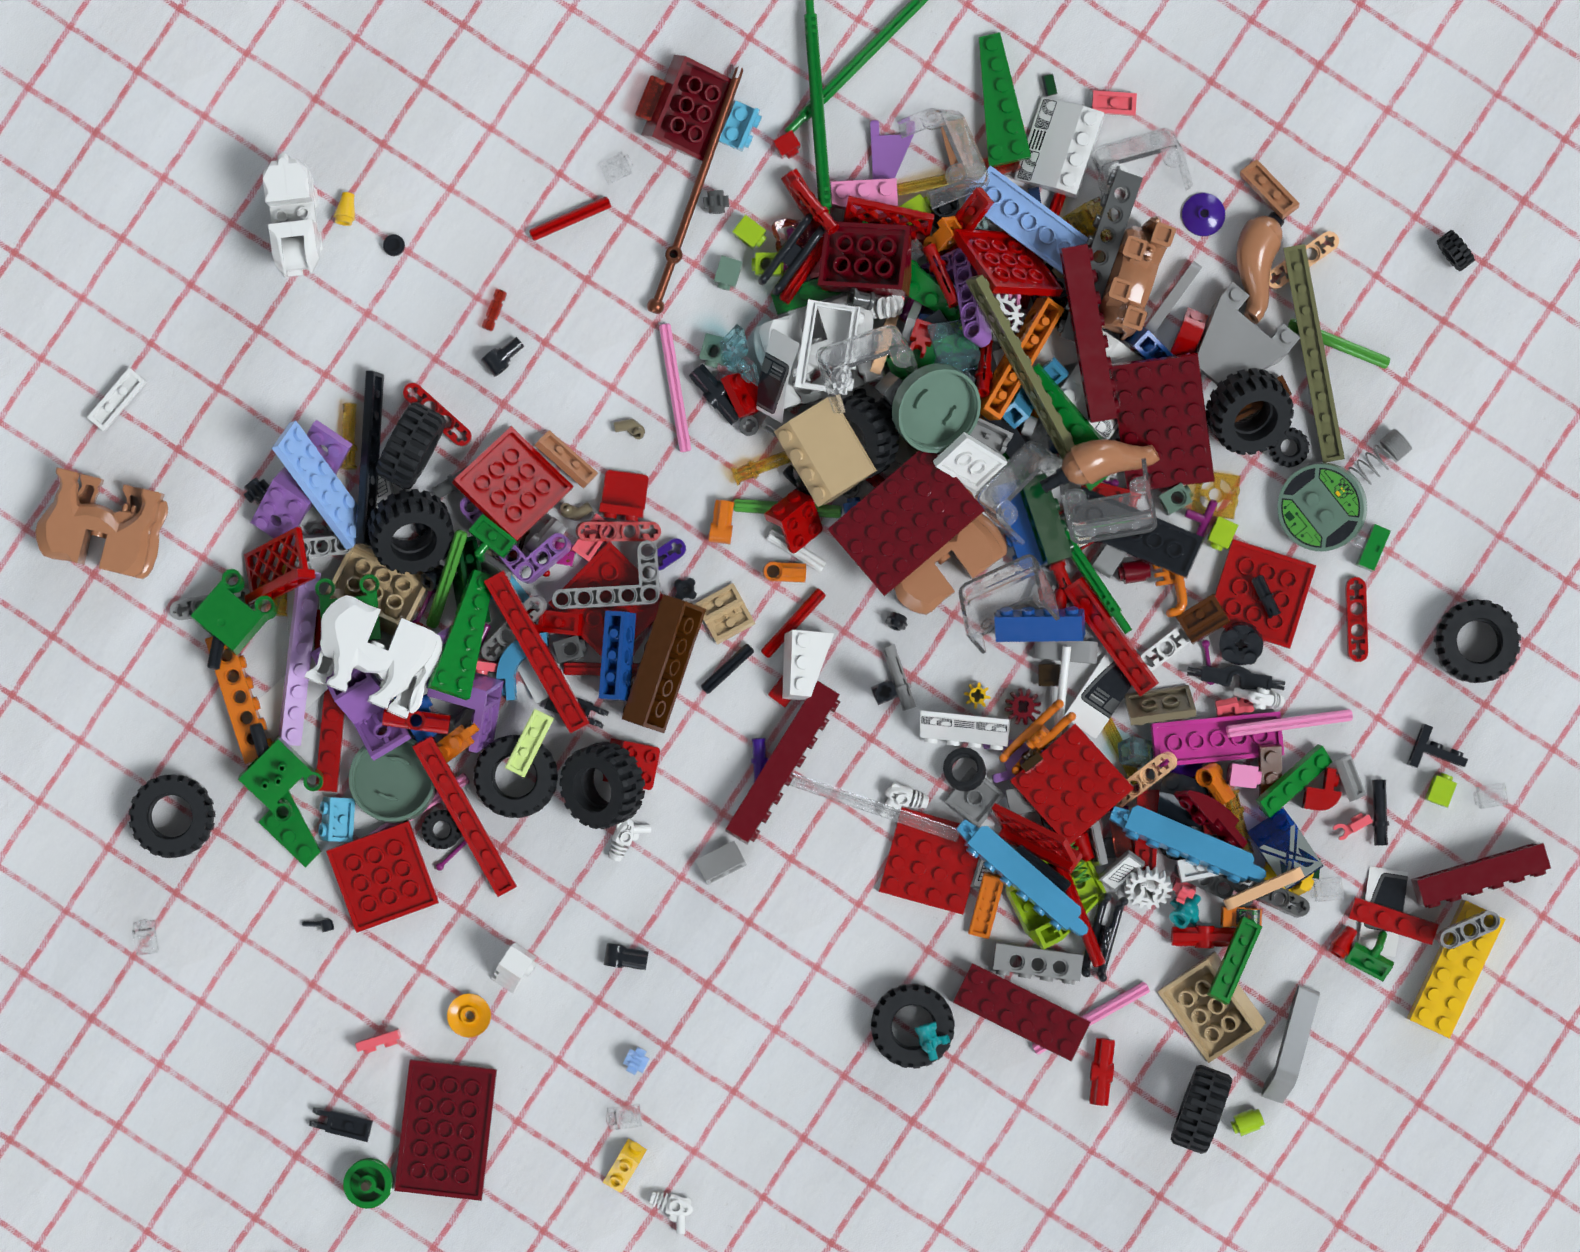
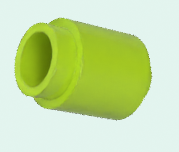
[1231,1109,1265,1137]

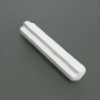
[767,529,826,572]

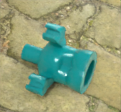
[1169,894,1201,929]
[914,1022,950,1061]

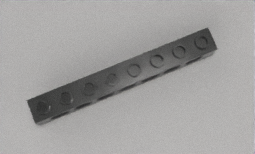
[1057,169,1143,342]

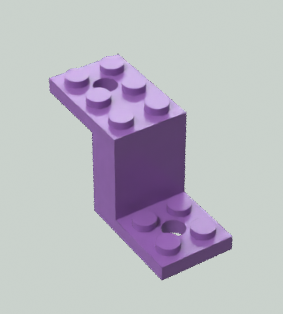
[250,420,353,544]
[426,627,504,753]
[311,647,411,761]

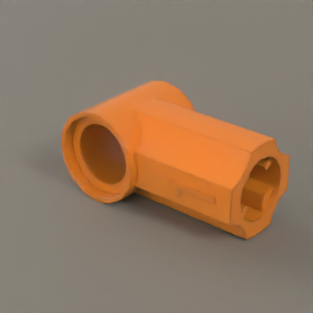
[709,500,734,545]
[762,561,806,583]
[1195,762,1236,805]

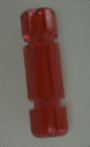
[482,289,507,331]

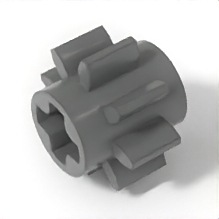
[703,190,729,214]

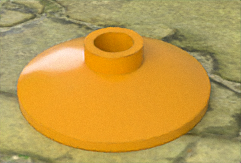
[447,994,491,1038]

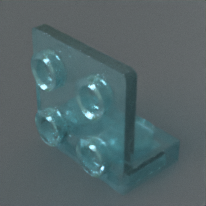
[927,320,981,371]
[720,324,760,386]

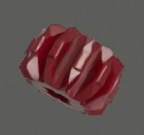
[1004,688,1041,725]

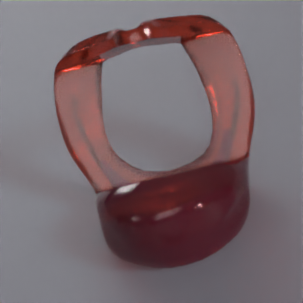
[772,219,816,252]

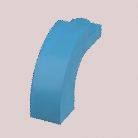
[1003,358,1069,429]
[496,632,549,700]

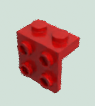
[599,470,649,522]
[764,489,823,554]
[602,738,660,790]

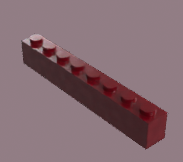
[1059,244,1120,423]
[725,681,841,845]

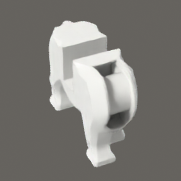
[263,152,323,277]
[753,296,885,410]
[304,595,442,719]

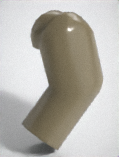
[614,419,645,439]
[560,502,593,521]

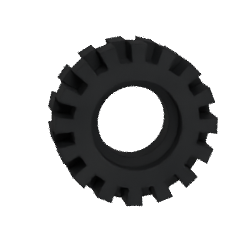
[1437,230,1475,272]
[1269,427,1310,468]
[421,810,461,849]

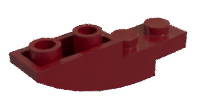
[1174,790,1248,849]

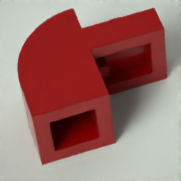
[1170,307,1208,356]
[1302,768,1342,811]

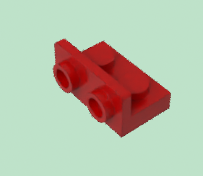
[721,367,759,418]

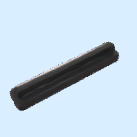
[701,644,754,694]
[1016,845,1071,892]

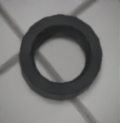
[943,747,986,791]

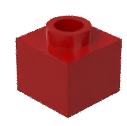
[773,130,801,159]

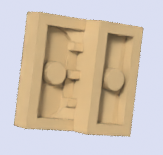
[695,583,755,645]

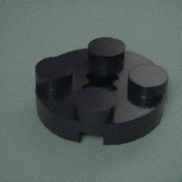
[1219,622,1263,665]

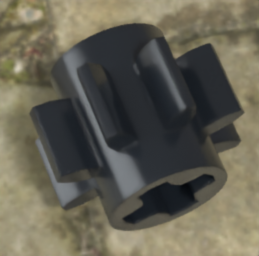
[243,477,269,505]

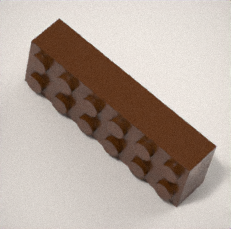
[622,594,706,733]

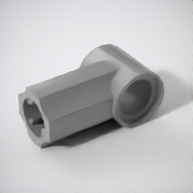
[524,517,567,562]

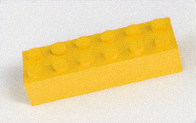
[1407,900,1506,1039]

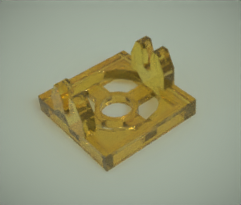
[1191,472,1241,520]

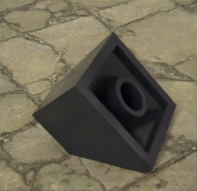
[1158,772,1208,828]

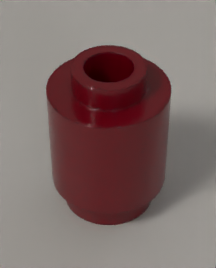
[1117,560,1151,584]

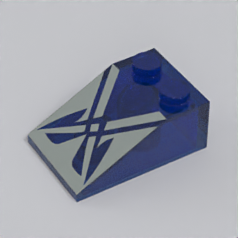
[1247,807,1324,890]

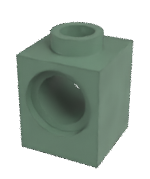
[714,256,743,291]
[699,333,732,368]
[1157,483,1193,516]

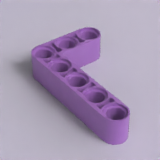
[920,248,992,348]
[460,497,571,584]

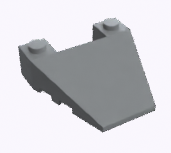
[1197,282,1300,385]

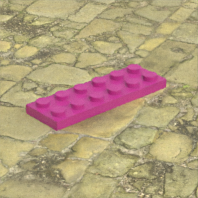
[1150,712,1285,767]

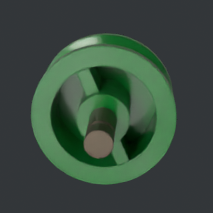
[343,1158,394,1209]

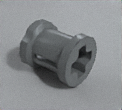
[847,287,875,311]

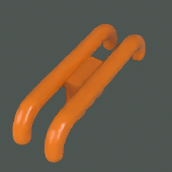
[1152,565,1187,617]
[999,699,1076,775]

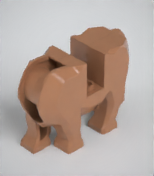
[1099,215,1177,340]
[35,467,168,579]
[894,489,1007,615]

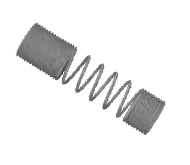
[1348,429,1412,485]

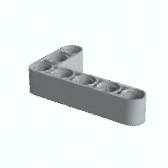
[286,532,352,639]
[552,540,660,610]
[1261,985,1320,1103]

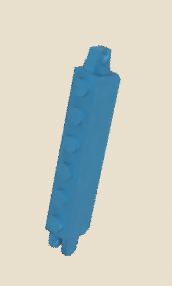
[1109,805,1267,883]
[956,819,1088,936]

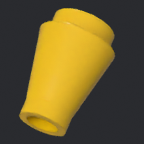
[333,192,355,226]

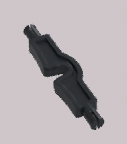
[1187,666,1285,691]

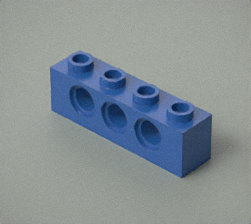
[599,611,636,701]

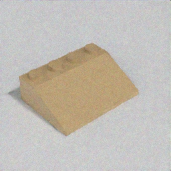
[774,395,877,507]
[325,543,427,636]
[1158,952,1266,1063]

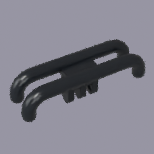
[758,213,825,296]
[1081,892,1128,982]

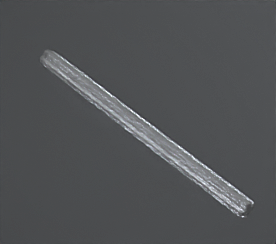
[790,773,960,842]

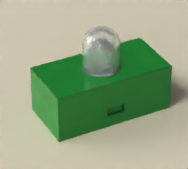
[1350,524,1391,572]

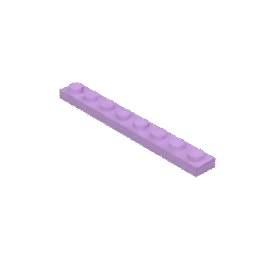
[278,572,321,746]

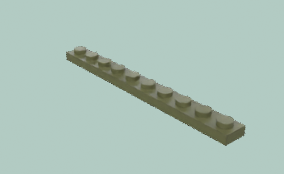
[1283,244,1345,463]
[966,275,1075,460]

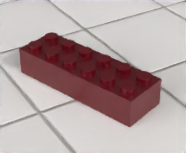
[1411,842,1551,909]
[953,963,1091,1062]

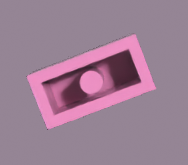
[1226,763,1262,789]

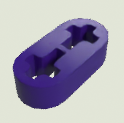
[650,539,686,571]

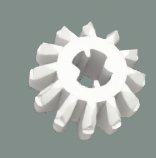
[870,294,904,319]

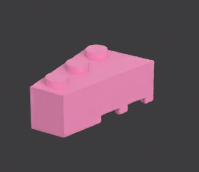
[831,178,899,222]

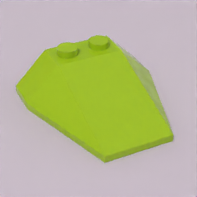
[1006,859,1107,950]

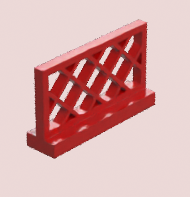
[843,196,935,255]
[244,527,316,605]
[991,803,1083,874]

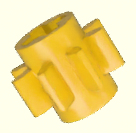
[964,682,991,709]

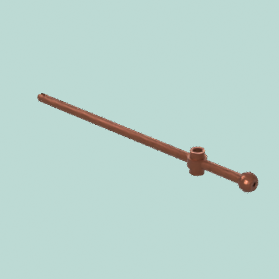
[647,66,743,314]

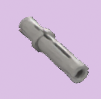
[882,644,916,711]

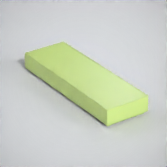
[505,709,554,778]

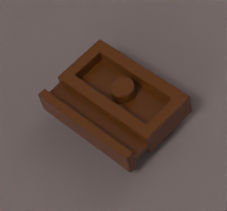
[1176,594,1231,644]

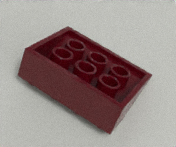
[641,55,731,161]
[818,221,911,296]

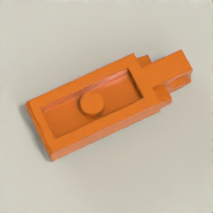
[437,723,480,763]

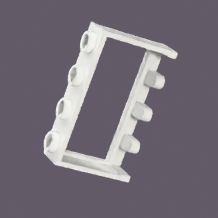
[794,299,865,396]

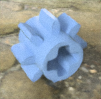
[623,1047,650,1075]

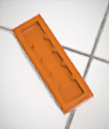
[968,871,1004,939]

